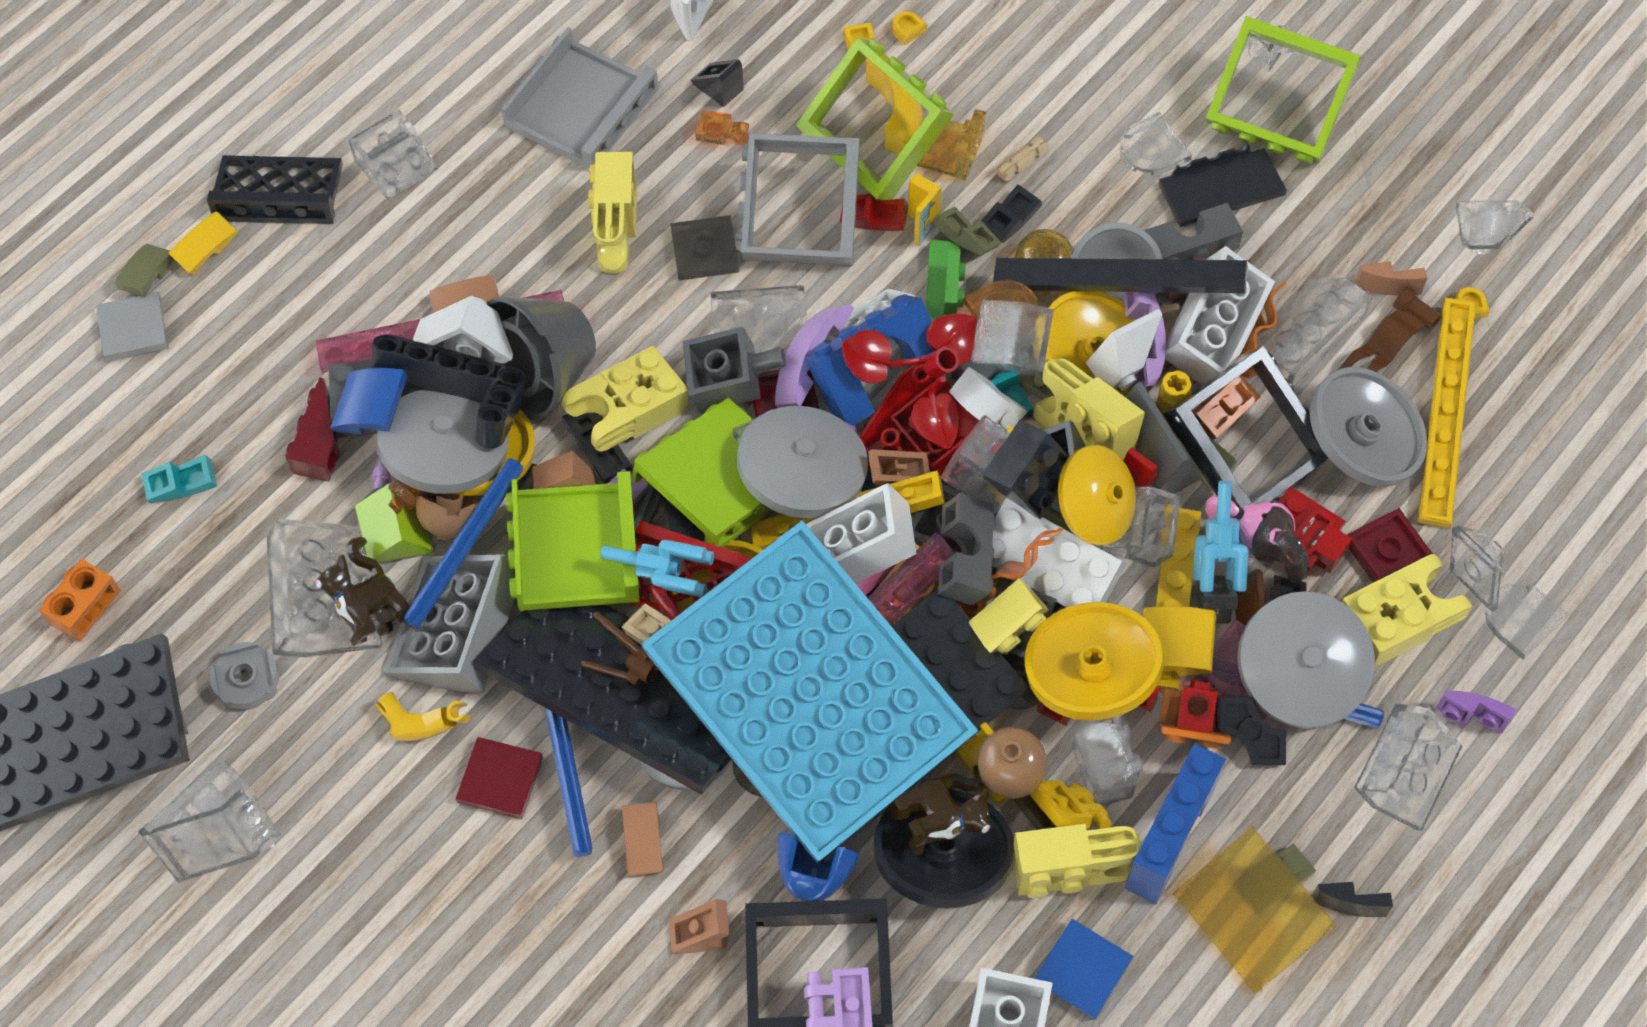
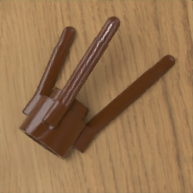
[581,612,659,686]

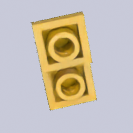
[168,211,239,275]

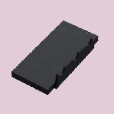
[1158,144,1287,227]

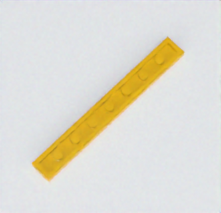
[1417,297,1476,529]

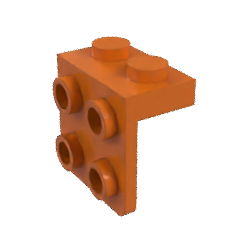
[1158,688,1231,749]

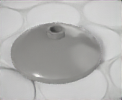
[1071,222,1163,303]

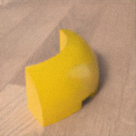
[866,58,923,155]

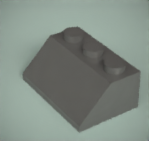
[1126,381,1199,500]

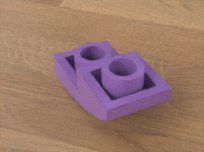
[1436,690,1516,733]

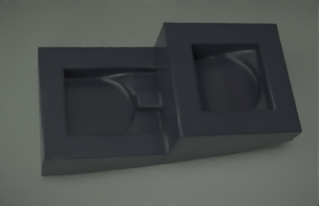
[981,184,1042,243]
[1312,882,1393,917]

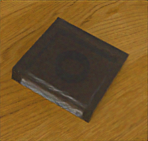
[670,215,739,281]

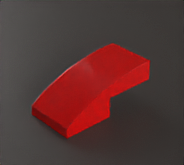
[840,194,908,231]
[1123,447,1158,505]

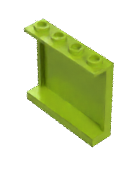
[632,398,774,548]
[506,471,640,611]

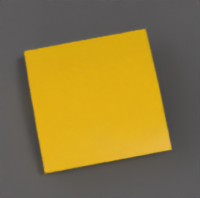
[1143,606,1216,676]

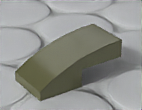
[932,206,1001,255]
[114,243,174,297]

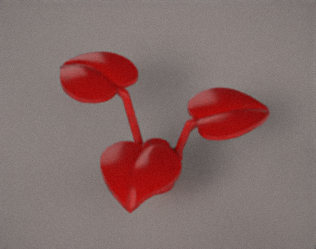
[842,314,977,450]

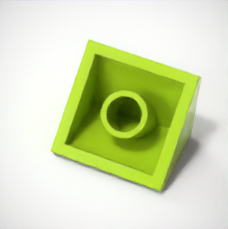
[355,484,433,563]

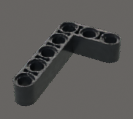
[371,334,526,448]

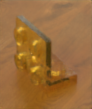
[917,109,987,180]

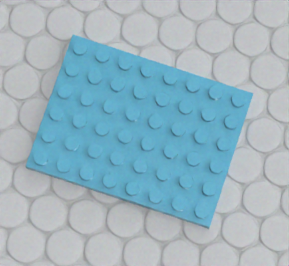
[641,520,978,863]

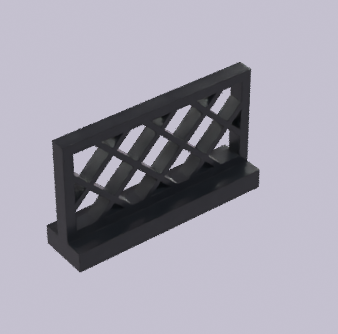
[207,155,343,224]

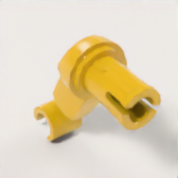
[375,692,470,741]

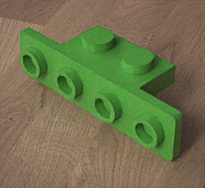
[926,240,966,321]

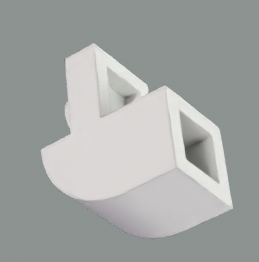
[949,367,1027,435]

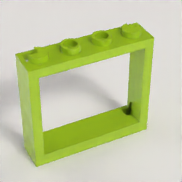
[1206,16,1361,164]
[795,37,954,200]

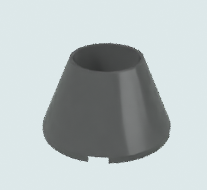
[486,296,596,420]

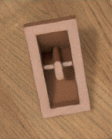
[868,449,930,487]
[532,451,597,489]

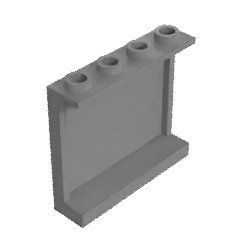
[501,27,659,170]

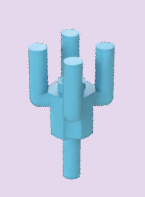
[1193,480,1249,592]
[601,540,715,597]

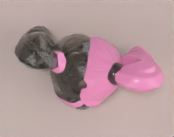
[1205,496,1310,584]

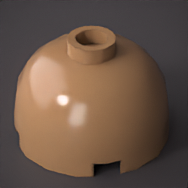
[416,490,481,541]
[977,726,1047,799]

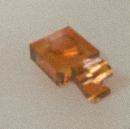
[695,110,749,145]
[388,476,418,515]

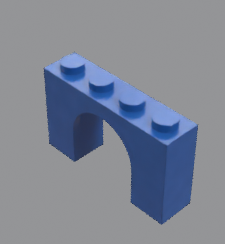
[804,294,936,426]
[1125,743,1226,904]

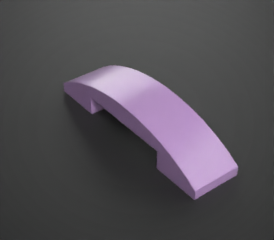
[1124,292,1166,392]
[775,304,854,408]

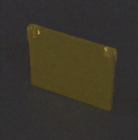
[1173,826,1337,994]

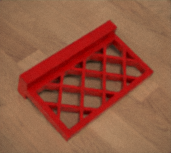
[629,521,752,617]

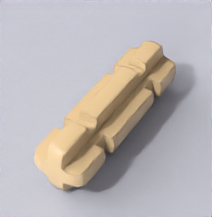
[997,137,1048,182]

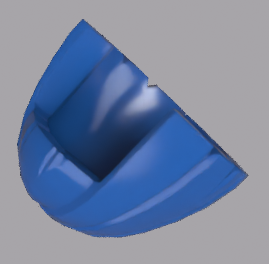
[778,833,860,901]

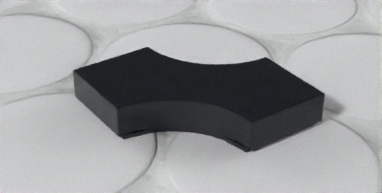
[1216,696,1286,765]

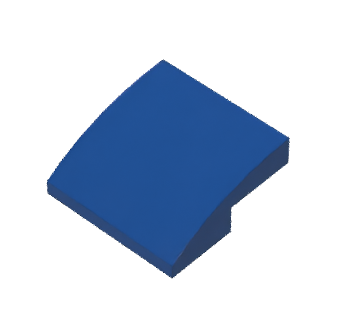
[331,368,407,435]
[1035,919,1134,1019]

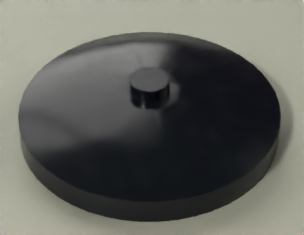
[874,789,1014,908]

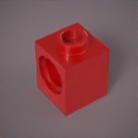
[1175,680,1218,733]

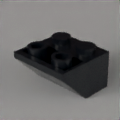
[982,420,1069,520]

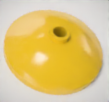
[1058,445,1136,545]

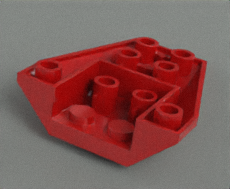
[859,354,1001,483]

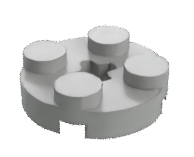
[209,642,279,709]

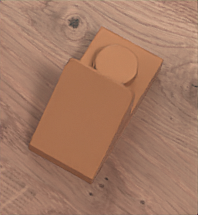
[669,899,729,954]

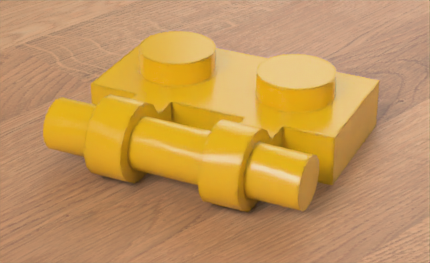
[1029,780,1112,829]

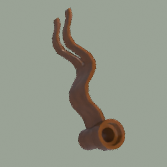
[1338,287,1442,372]

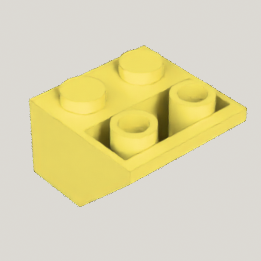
[968,578,1049,654]

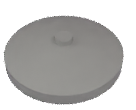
[1310,367,1427,487]
[377,389,508,494]
[737,406,868,518]
[1237,591,1375,728]

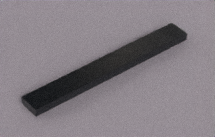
[992,258,1248,294]

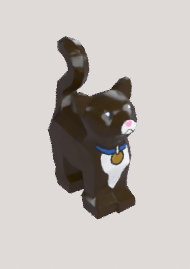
[316,537,410,647]
[887,764,990,856]

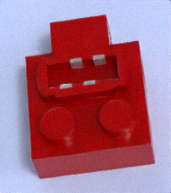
[1253,486,1352,579]

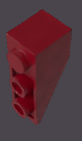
[285,377,340,482]

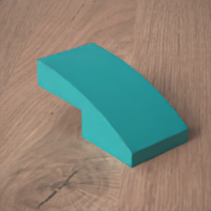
[141,455,217,503]

